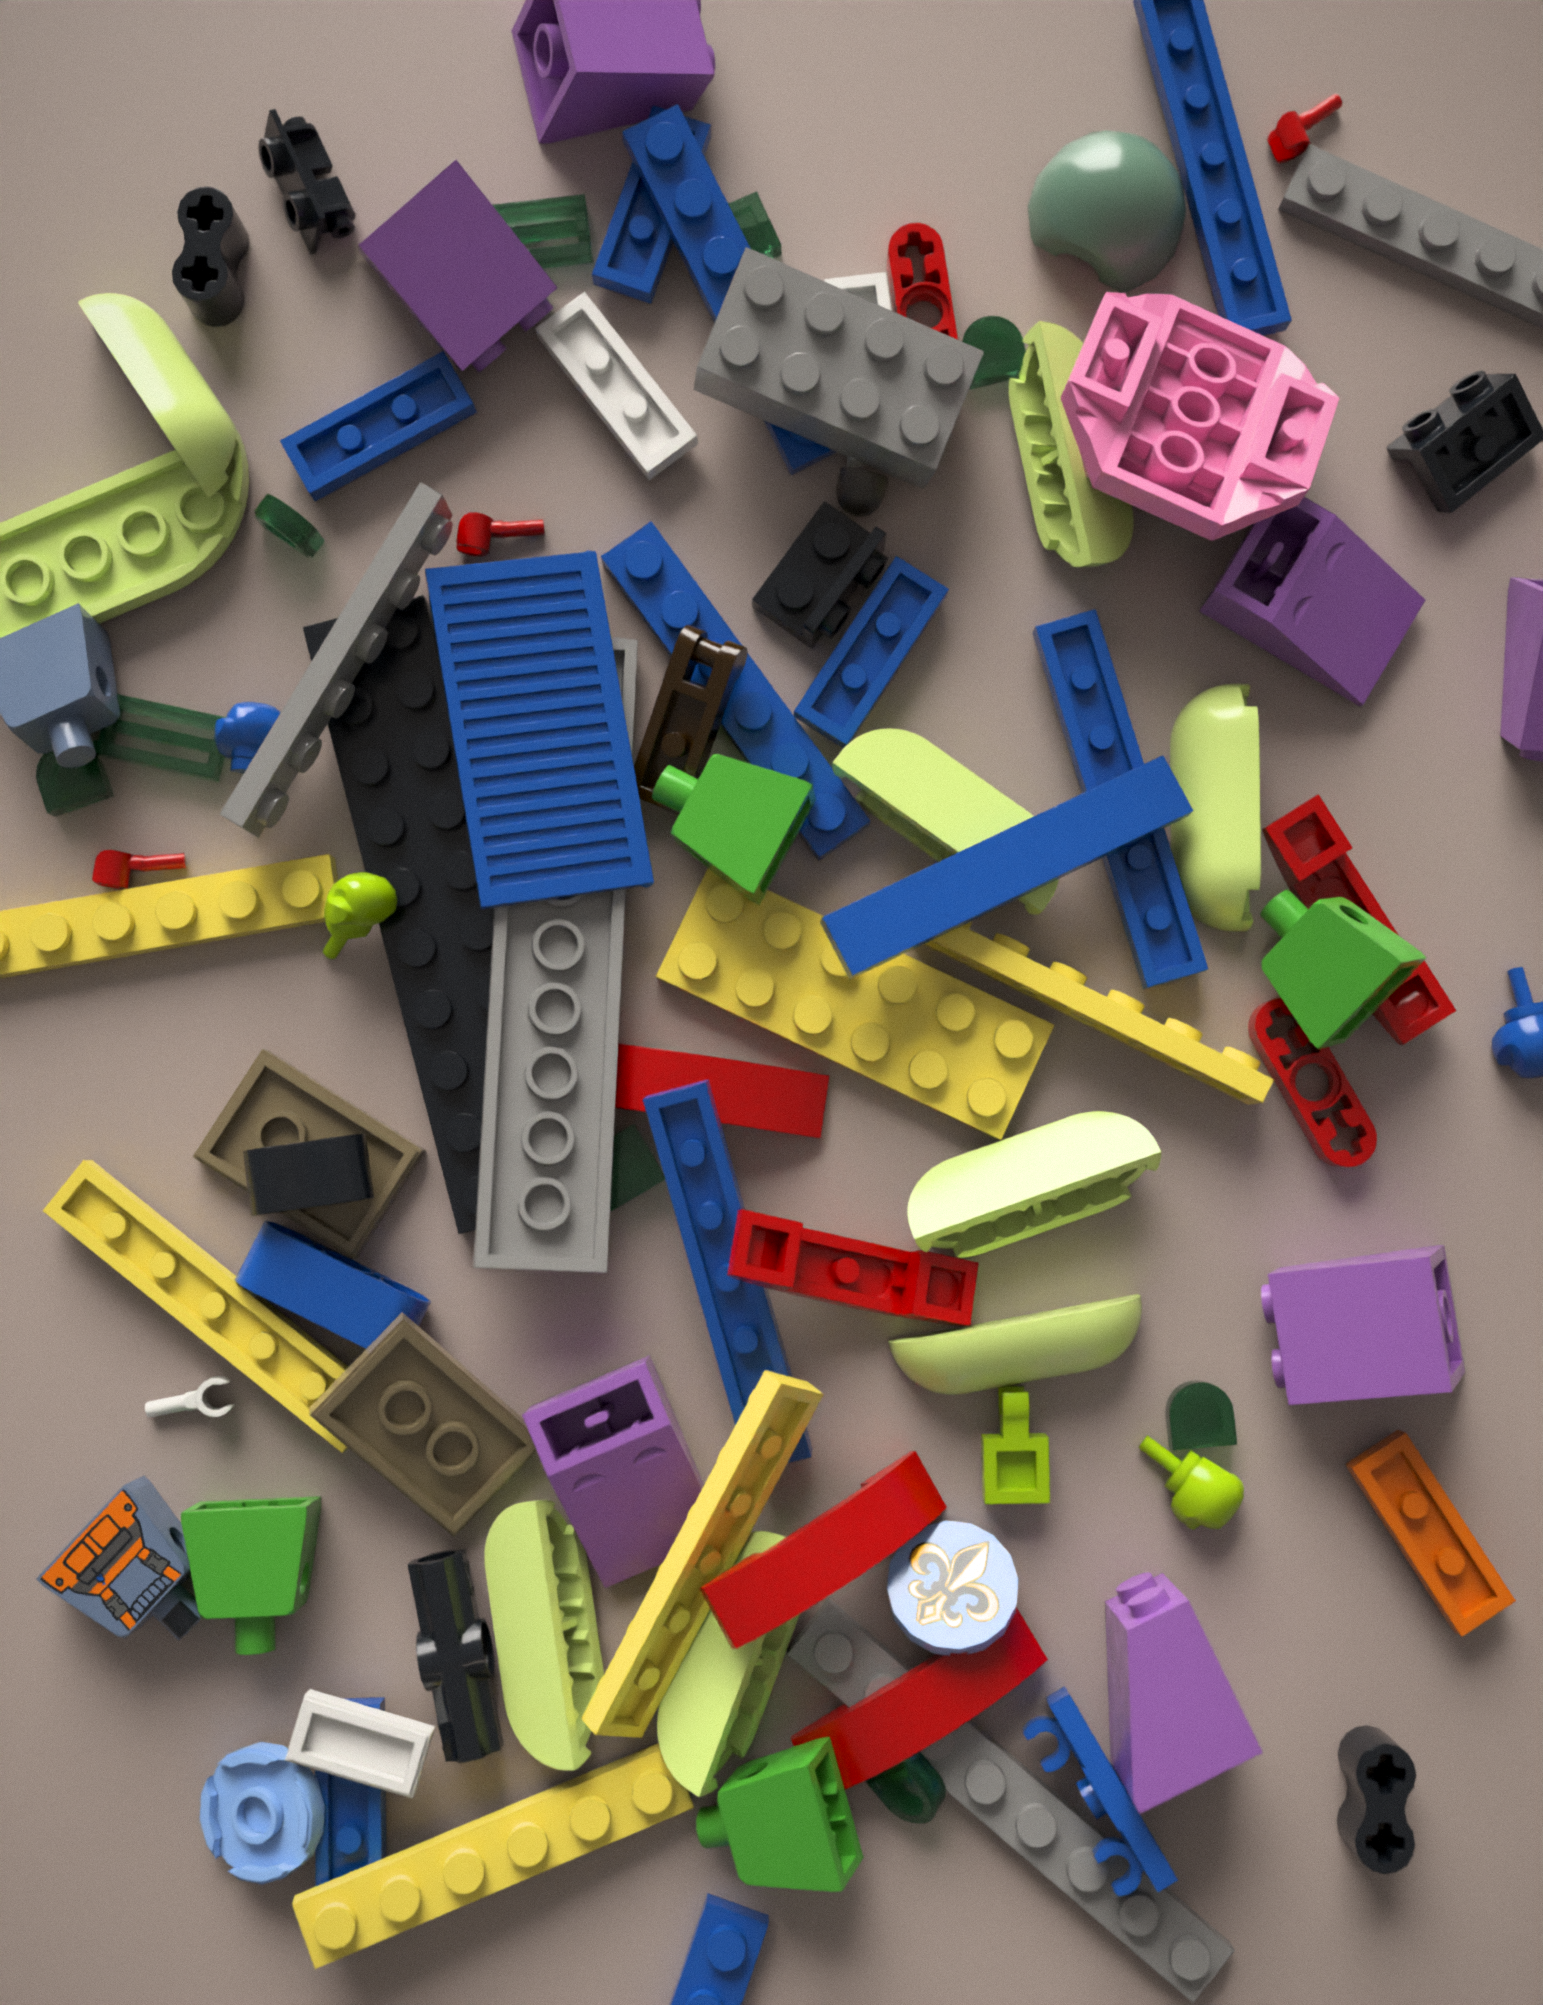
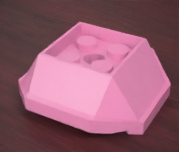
[1060,292,1339,541]

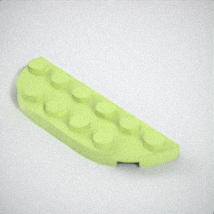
[0,431,249,638]

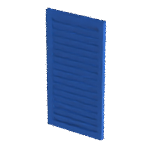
[425,550,654,909]

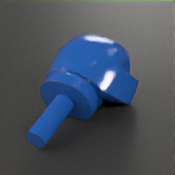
[214,702,281,774]
[1491,967,1543,1078]

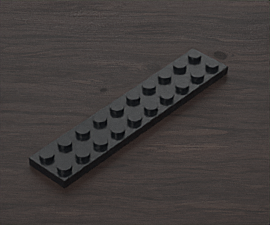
[303,595,494,1234]

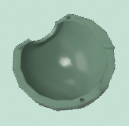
[1028,130,1186,292]

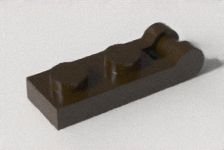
[634,624,748,815]

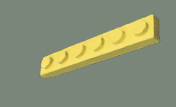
[0,854,338,979]
[923,921,1274,1105]
[43,1160,349,1453]
[581,1370,824,1738]
[292,1743,694,1969]

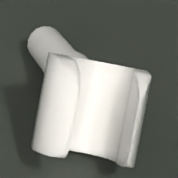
[145,1376,235,1418]

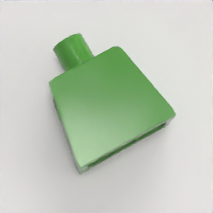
[652,754,816,905]
[1260,890,1427,1049]
[181,1496,321,1655]
[696,1736,864,1892]

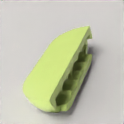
[78,293,239,498]
[1009,321,1134,567]
[1170,683,1261,932]
[832,728,1059,915]
[907,1111,1161,1258]
[888,1294,1142,1395]
[484,1500,604,1771]
[657,1531,800,1797]

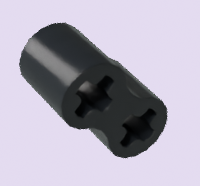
[172,186,249,327]
[243,1134,374,1216]
[1336,1725,1416,1874]

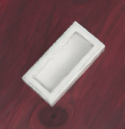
[285,1689,436,1798]

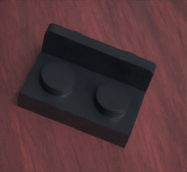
[1386,371,1543,513]
[752,501,888,649]

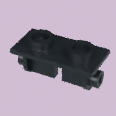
[258,109,356,255]

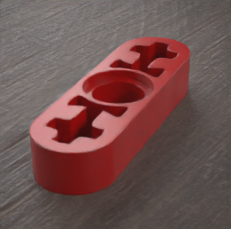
[886,223,958,340]
[1248,998,1377,1167]

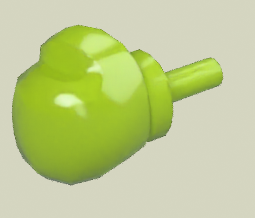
[323,872,397,959]
[1138,1435,1244,1530]

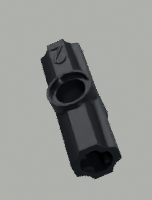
[408,1549,504,1763]

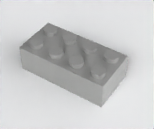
[693,247,984,489]

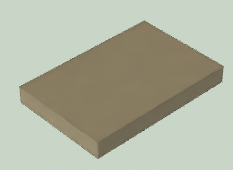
[193,1049,426,1259]
[310,1312,537,1537]

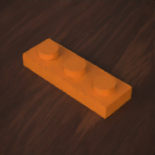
[1345,1429,1516,1637]

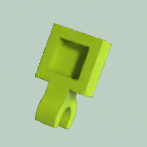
[981,1386,1050,1504]

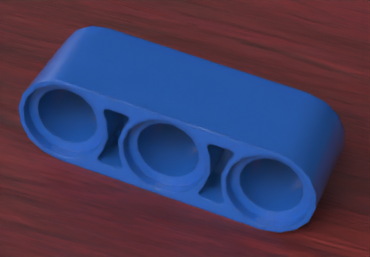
[235,1220,431,1349]

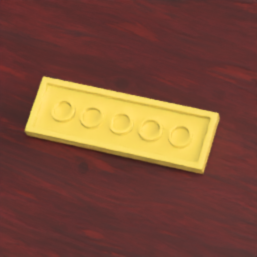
[656,868,1054,1140]

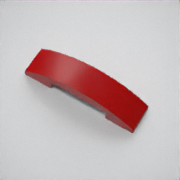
[1262,794,1457,1045]
[615,1043,830,1138]
[727,1209,979,1327]
[699,1450,947,1649]
[790,1607,1048,1790]

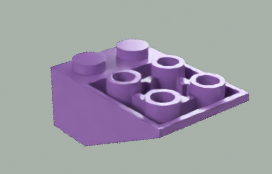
[1199,497,1426,707]
[522,1355,704,1588]

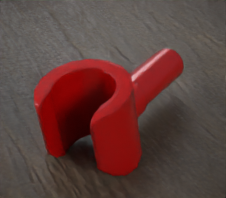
[1267,94,1343,163]
[456,512,545,557]
[92,850,187,890]

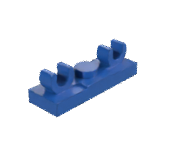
[1022,1686,1178,1896]

